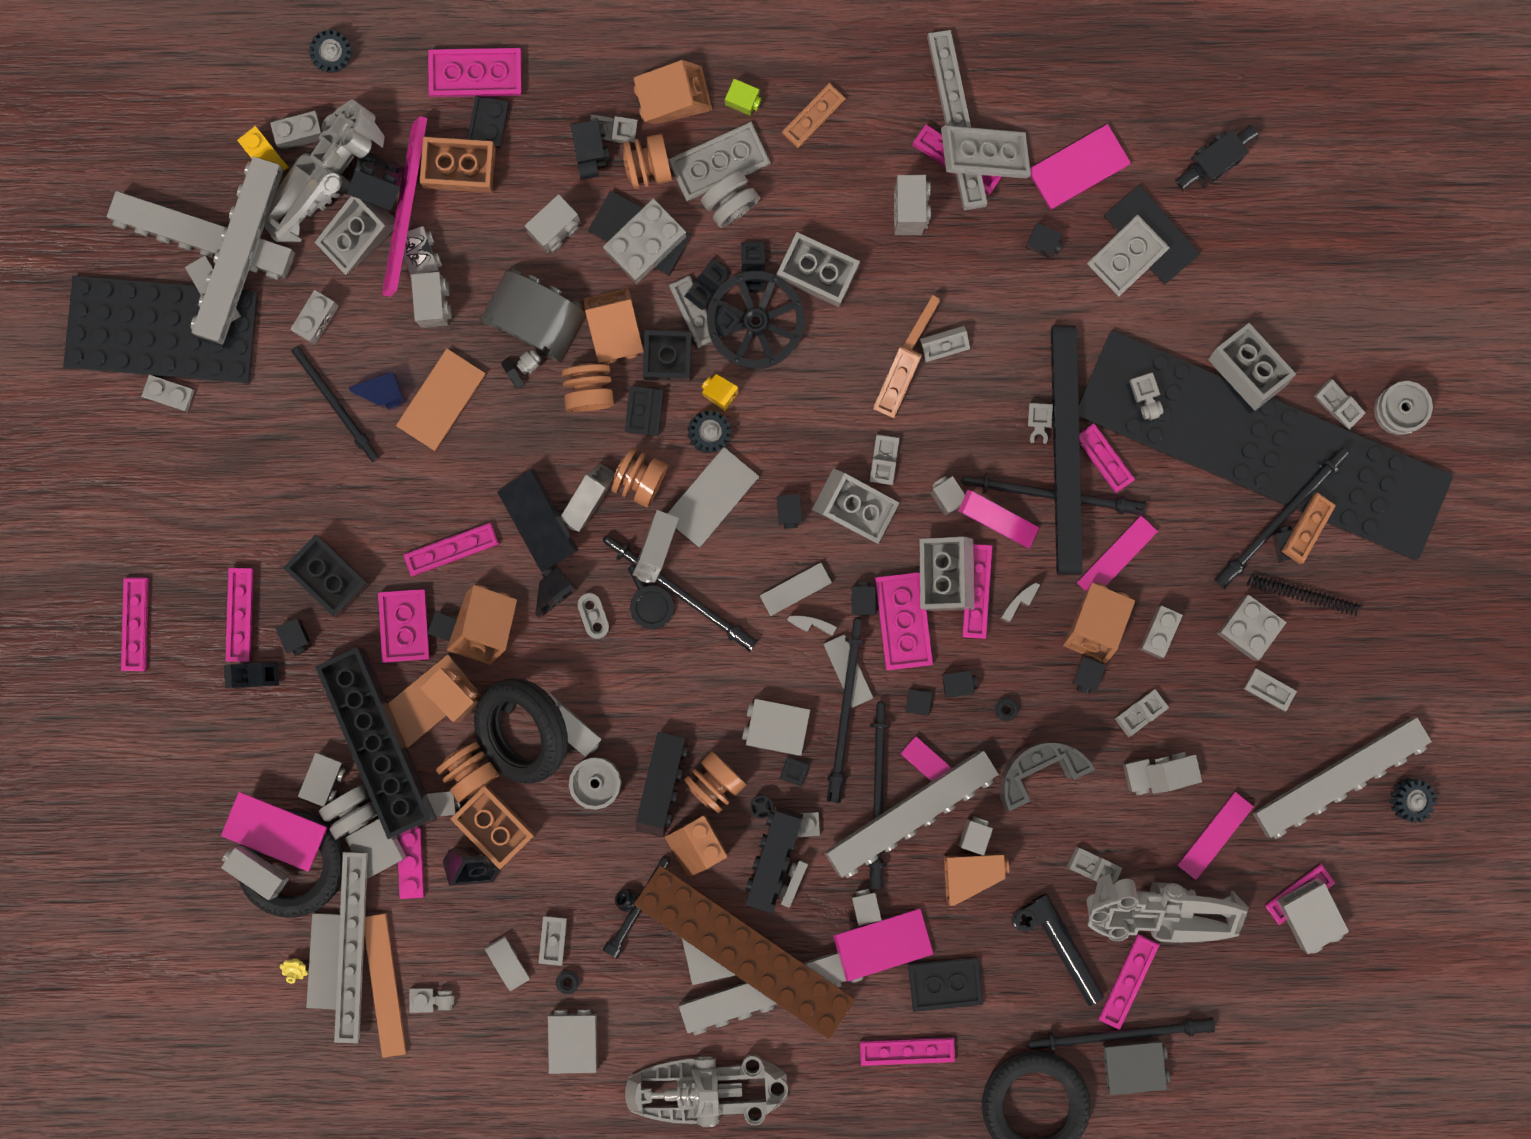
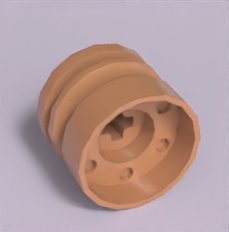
[623,133,672,190]
[561,363,614,412]
[611,447,668,508]
[436,742,499,803]
[684,751,747,814]

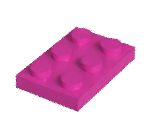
[378,589,430,663]

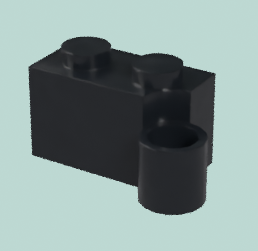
[570,118,610,180]

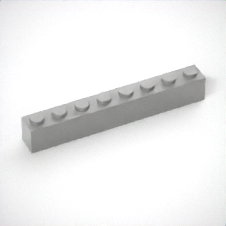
[191,156,284,345]
[107,191,295,280]
[1252,717,1432,839]
[824,750,999,878]
[679,951,864,1035]

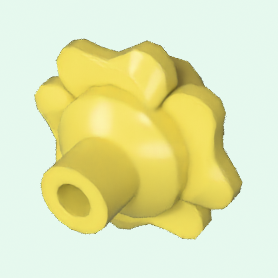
[279,958,308,984]

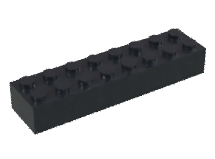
[315,647,437,839]

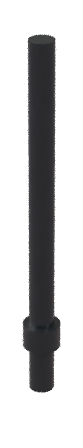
[291,346,379,462]

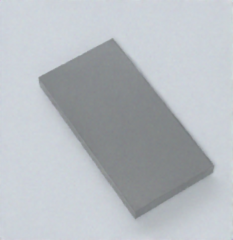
[668,122,771,203]
[941,125,1031,179]
[668,447,759,548]
[306,913,340,1010]

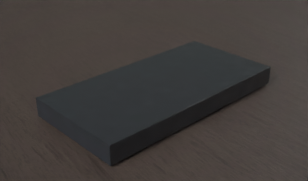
[1104,185,1200,285]
[588,190,691,276]
[497,469,579,573]

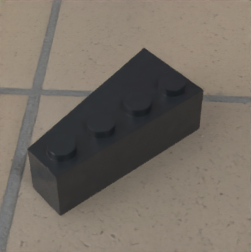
[636,732,688,837]
[745,806,803,914]

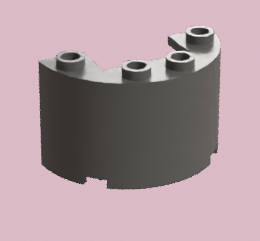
[479,268,586,363]
[999,742,1095,811]

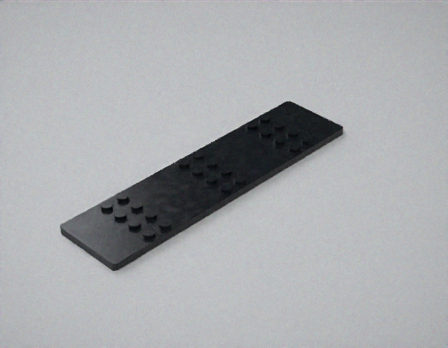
[1079,331,1452,560]

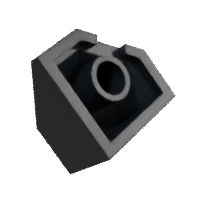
[535,567,577,618]
[442,847,500,886]

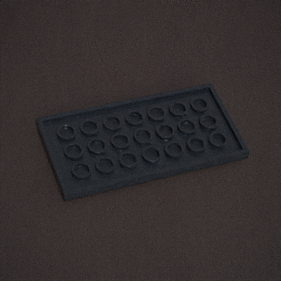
[63,276,259,384]

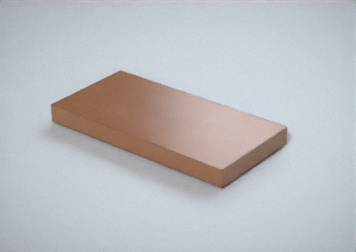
[396,349,486,452]
[388,654,478,749]

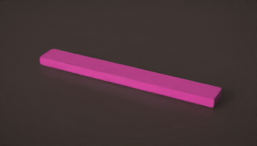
[382,116,427,297]

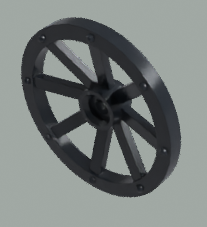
[707,271,804,369]

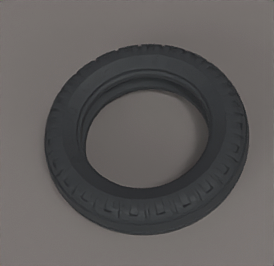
[474,678,568,784]
[238,809,344,918]
[982,1051,1091,1139]

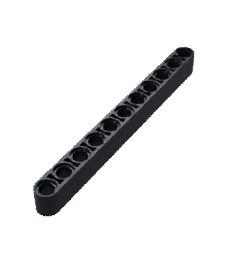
[1051,325,1082,575]

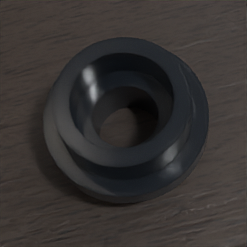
[995,698,1018,721]
[615,889,637,912]
[556,970,580,994]

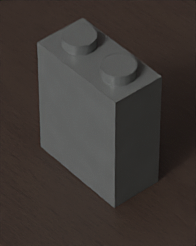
[1102,1039,1170,1095]

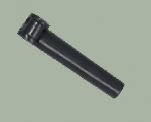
[1011,893,1104,1006]

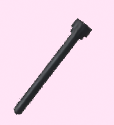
[602,856,670,959]

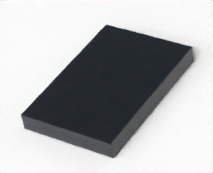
[908,957,983,1012]

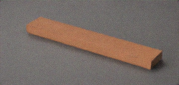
[364,913,407,1058]

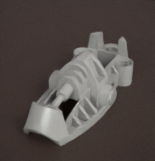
[264,99,385,242]
[1086,874,1249,943]
[625,1053,788,1127]

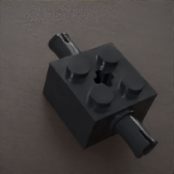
[1175,125,1259,191]

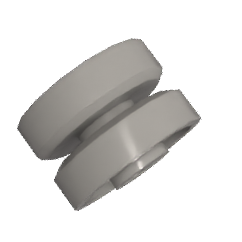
[700,171,760,228]
[1374,381,1433,435]
[569,757,622,810]
[319,785,377,840]

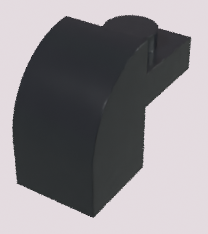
[224,662,279,688]

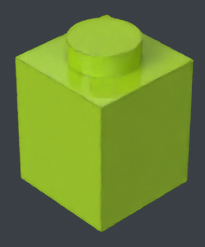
[725,79,762,116]

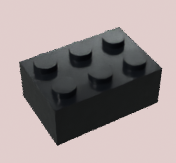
[283,534,370,618]

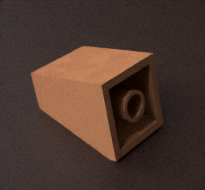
[634,60,712,125]
[584,288,644,364]
[1063,583,1135,664]
[447,585,517,665]
[665,814,728,878]
[944,852,1009,906]

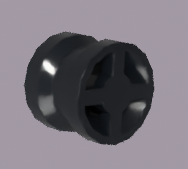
[750,795,773,819]

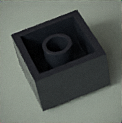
[346,152,404,211]
[643,330,692,382]

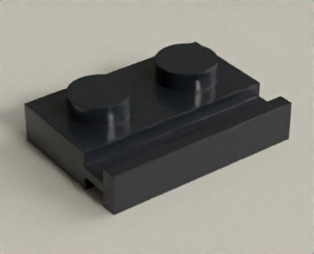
[467,96,509,149]
[625,386,664,437]

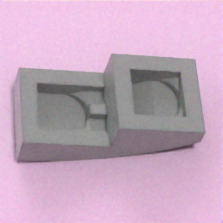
[590,115,638,143]
[1313,379,1365,429]
[870,434,899,485]
[1000,583,1040,622]
[787,616,837,636]
[1114,689,1169,737]
[1066,846,1122,885]
[485,936,530,991]

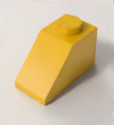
[237,126,289,172]
[701,374,739,412]

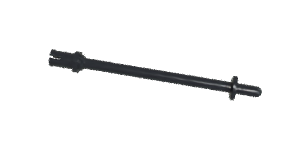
[1214,447,1349,589]
[961,473,1146,516]
[603,535,758,652]
[826,617,866,803]
[867,701,891,889]
[1027,1017,1215,1053]

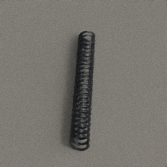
[1247,574,1363,617]

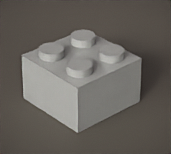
[525,194,581,255]
[411,272,452,328]
[1216,595,1287,661]

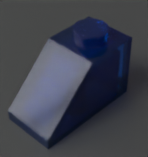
[349,372,405,410]

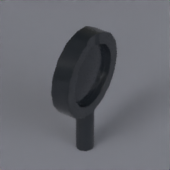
[628,565,674,630]

